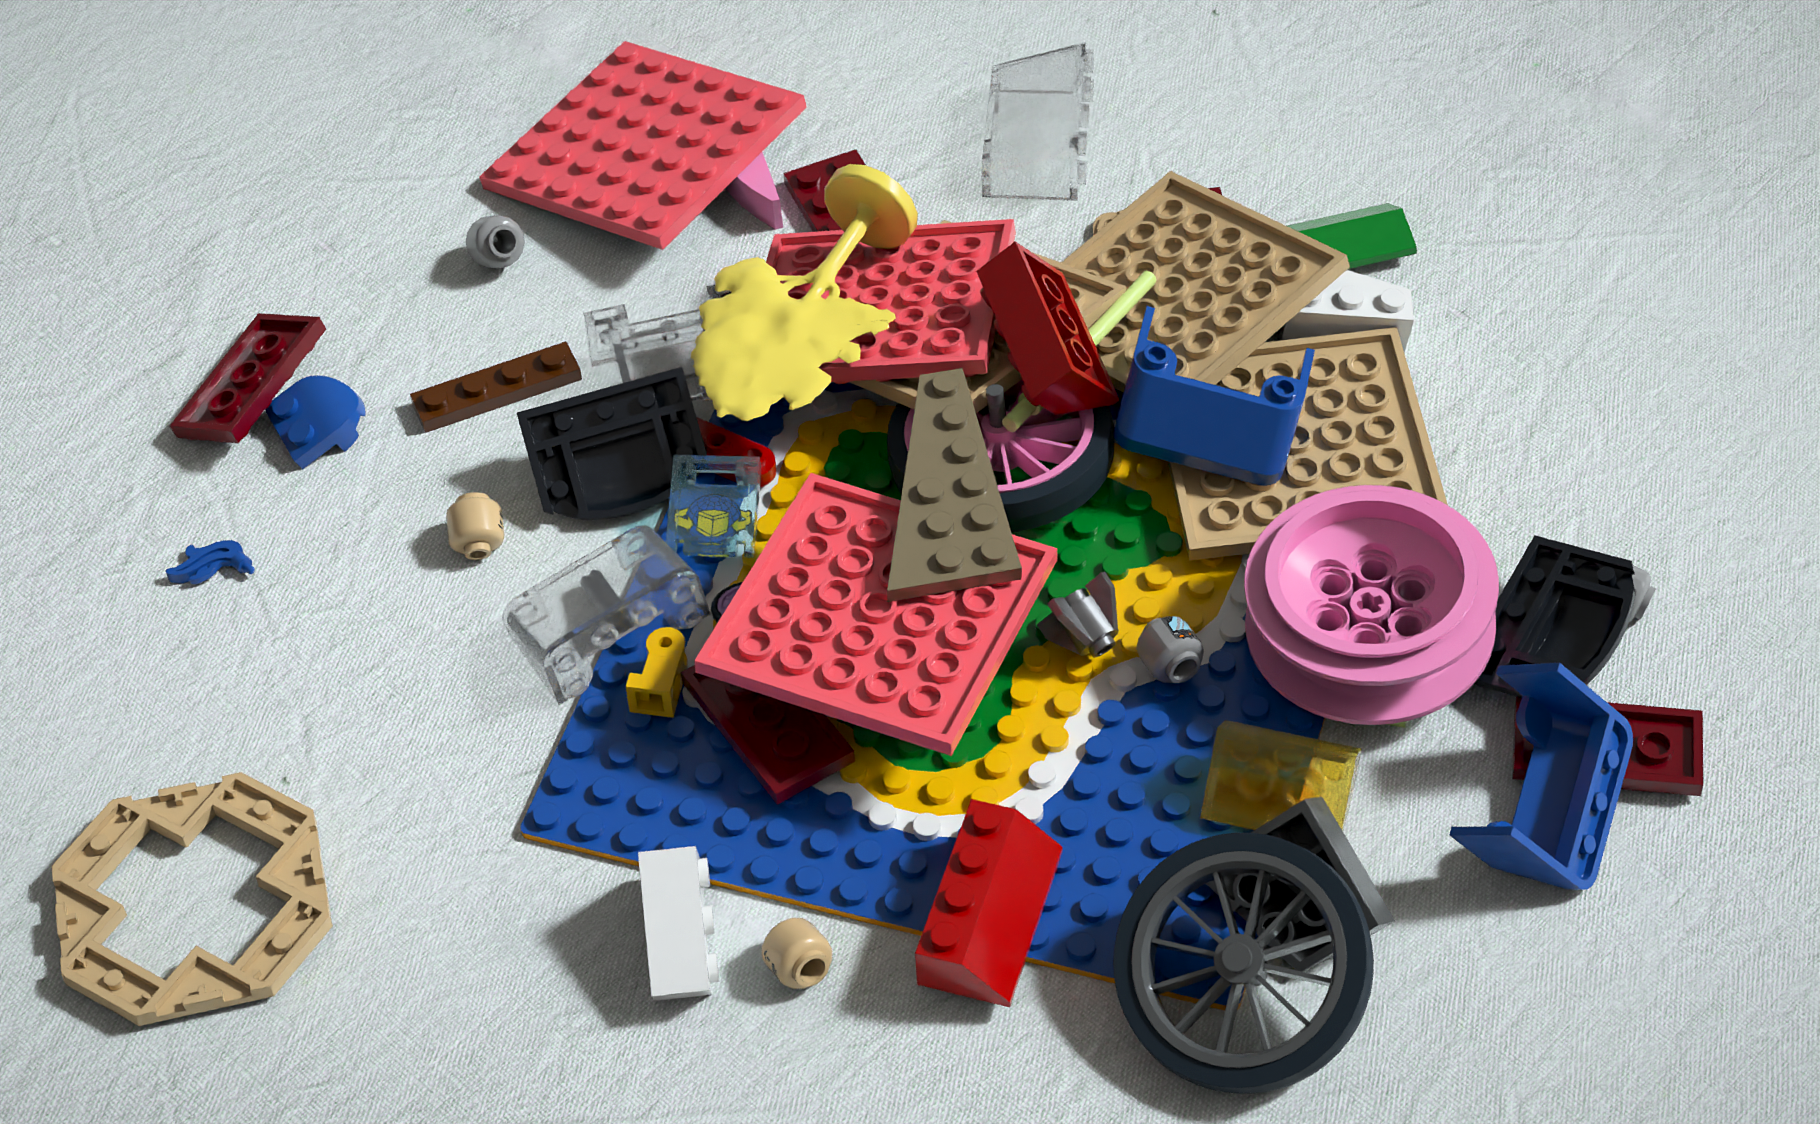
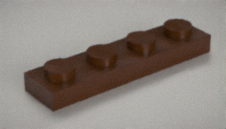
[410,341,582,433]

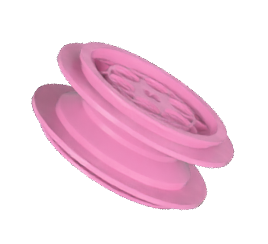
[1244,485,1499,725]

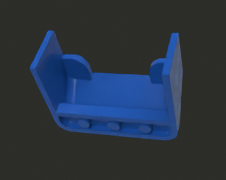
[1113,306,1315,486]
[1449,663,1633,890]

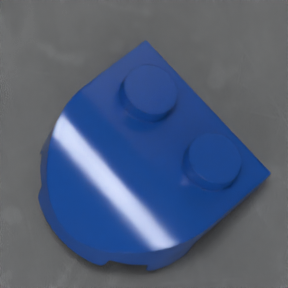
[265,375,366,469]

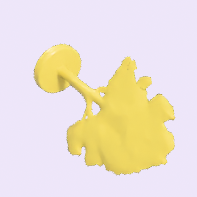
[691,164,918,421]

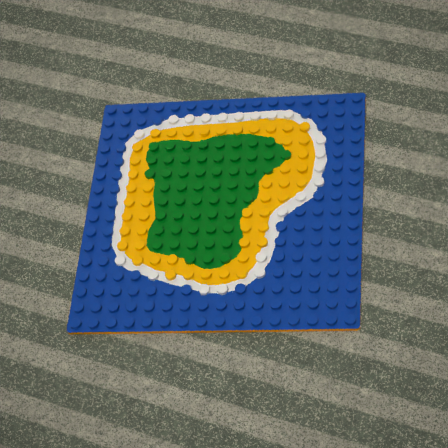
[520,382,1325,1011]

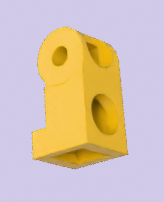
[626,627,688,718]

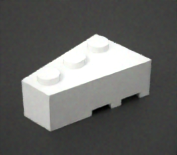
[1279,270,1414,353]
[638,846,719,1001]

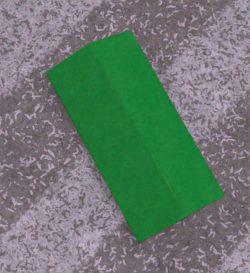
[1287,203,1417,269]

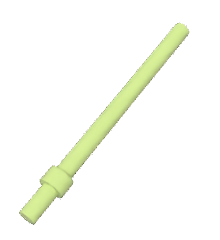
[1002,271,1157,432]

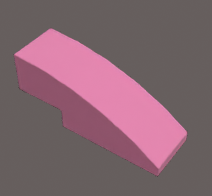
[725,152,783,230]

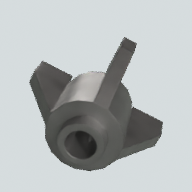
[1037,572,1119,658]

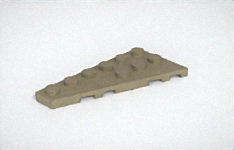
[887,368,1022,602]

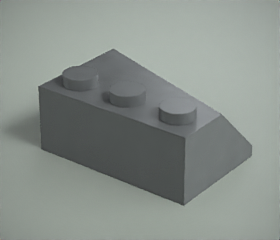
[1206,797,1395,972]

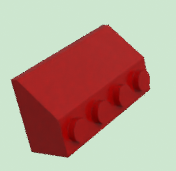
[976,241,1120,415]
[915,799,1063,1007]

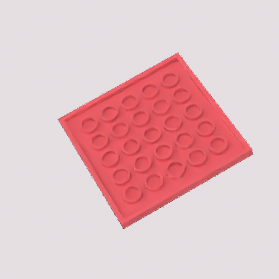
[479,41,807,250]
[766,219,1016,384]
[694,473,1057,756]

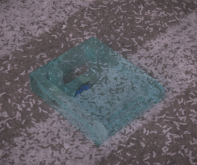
[666,455,762,558]

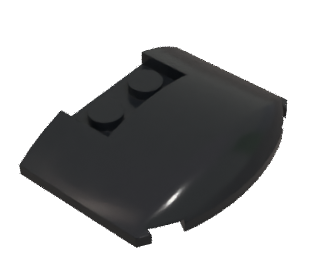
[516,367,710,520]
[1474,535,1635,698]

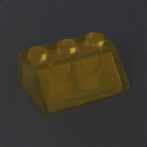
[1200,720,1362,831]

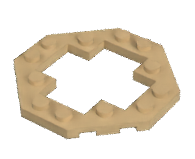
[51,772,333,1026]

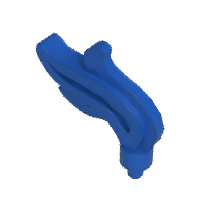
[165,540,255,584]

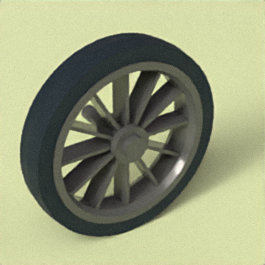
[1113,832,1374,1094]

